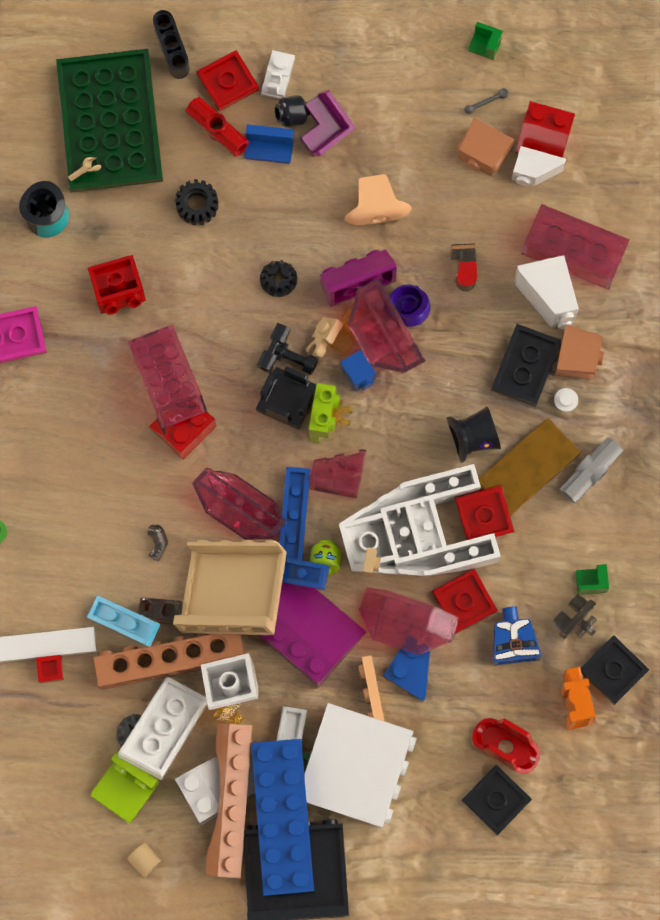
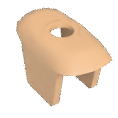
[344,174,412,226]

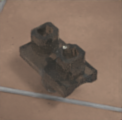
[553,594,597,640]

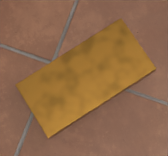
[479,418,581,516]

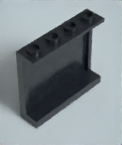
[243,819,349,920]

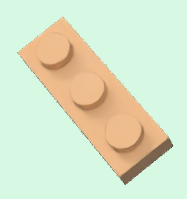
[358,655,384,721]

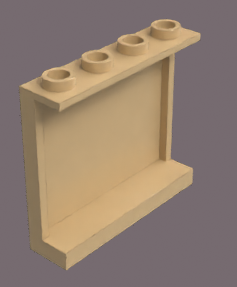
[173,540,287,635]

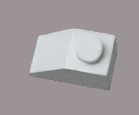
[512,146,566,186]

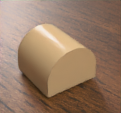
[127,842,163,878]

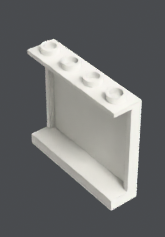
[304,703,417,828]

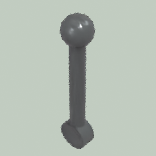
[464,88,508,114]

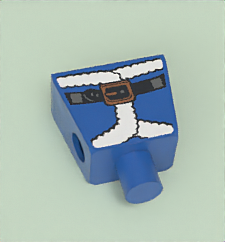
[493,606,541,666]

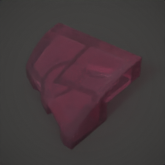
[309,449,366,498]

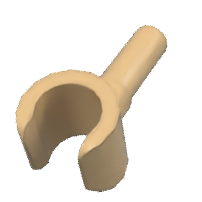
[68,157,101,181]

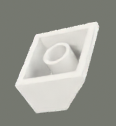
[201,653,258,710]

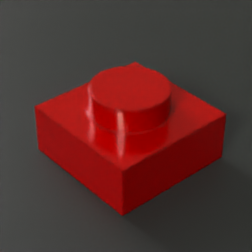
[36,655,64,683]

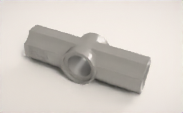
[559,437,623,504]

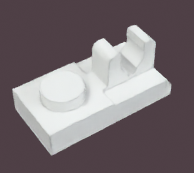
[261,50,295,100]

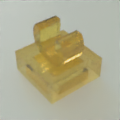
[332,400,353,429]
[213,703,244,724]

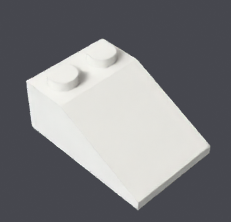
[175,757,255,825]

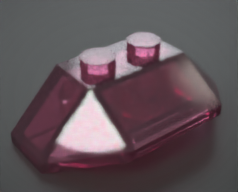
[347,278,425,373]
[192,468,285,540]
[359,587,459,655]

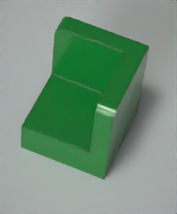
[468,22,503,60]
[575,564,609,595]

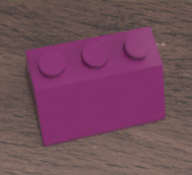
[320,249,397,307]

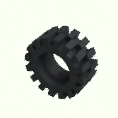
[175,179,219,225]

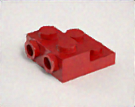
[87,255,146,315]

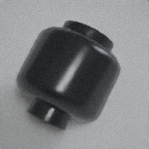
[274,95,310,127]

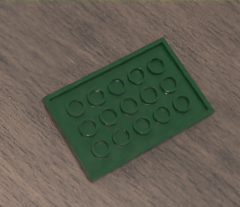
[56,48,163,193]

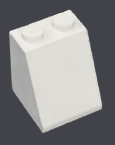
[514,255,579,329]

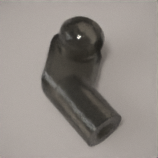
[147,524,168,561]

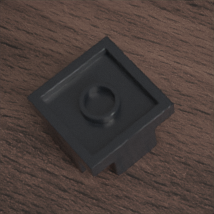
[256,366,317,430]

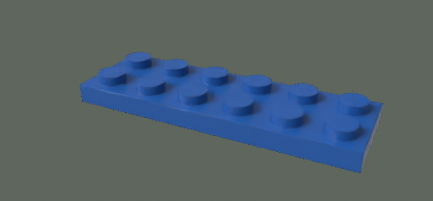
[251,739,314,896]

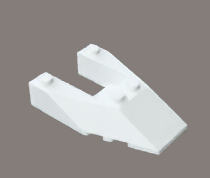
[339,464,501,576]

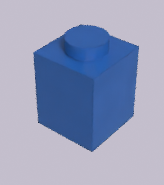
[340,350,376,391]

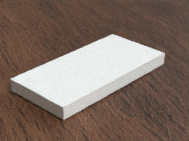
[117,676,208,780]

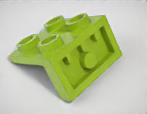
[91,751,160,823]

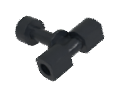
[257,323,319,375]

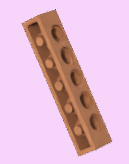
[93,634,244,690]

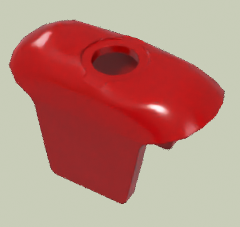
[472,718,541,774]

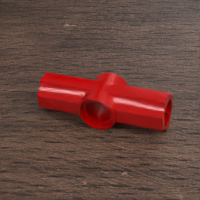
[185,97,249,157]

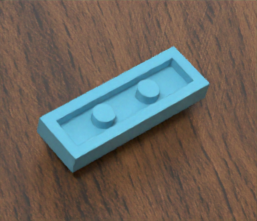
[87,595,160,647]

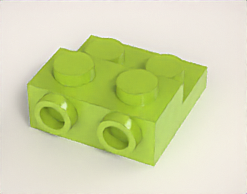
[308,383,340,443]

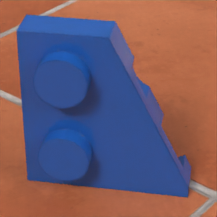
[383,634,430,702]

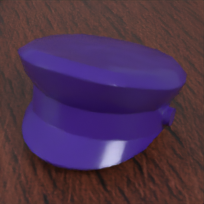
[388,284,431,327]

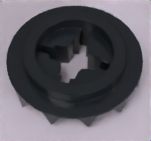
[260,260,298,297]

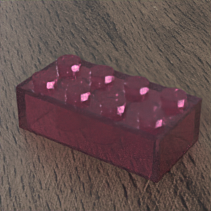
[522,204,630,290]
[128,324,207,429]

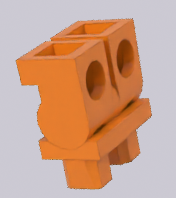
[561,667,596,730]

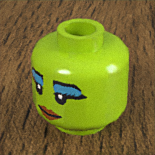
[309,540,342,578]

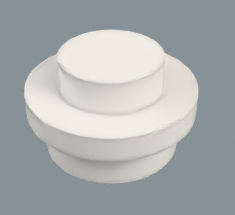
[554,388,578,412]

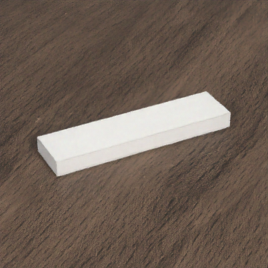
[0,627,97,663]

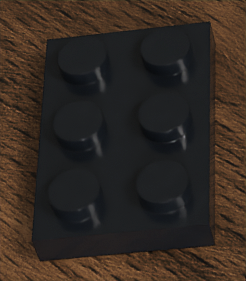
[491,324,561,407]

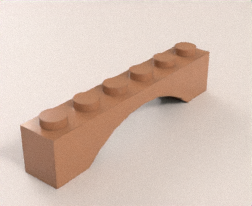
[205,723,252,878]

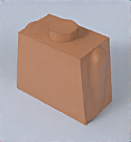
[457,118,515,176]
[555,325,604,380]

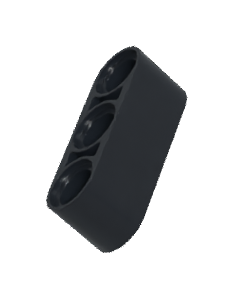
[153,10,190,79]

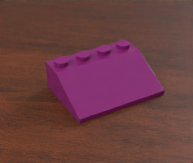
[257,583,367,688]

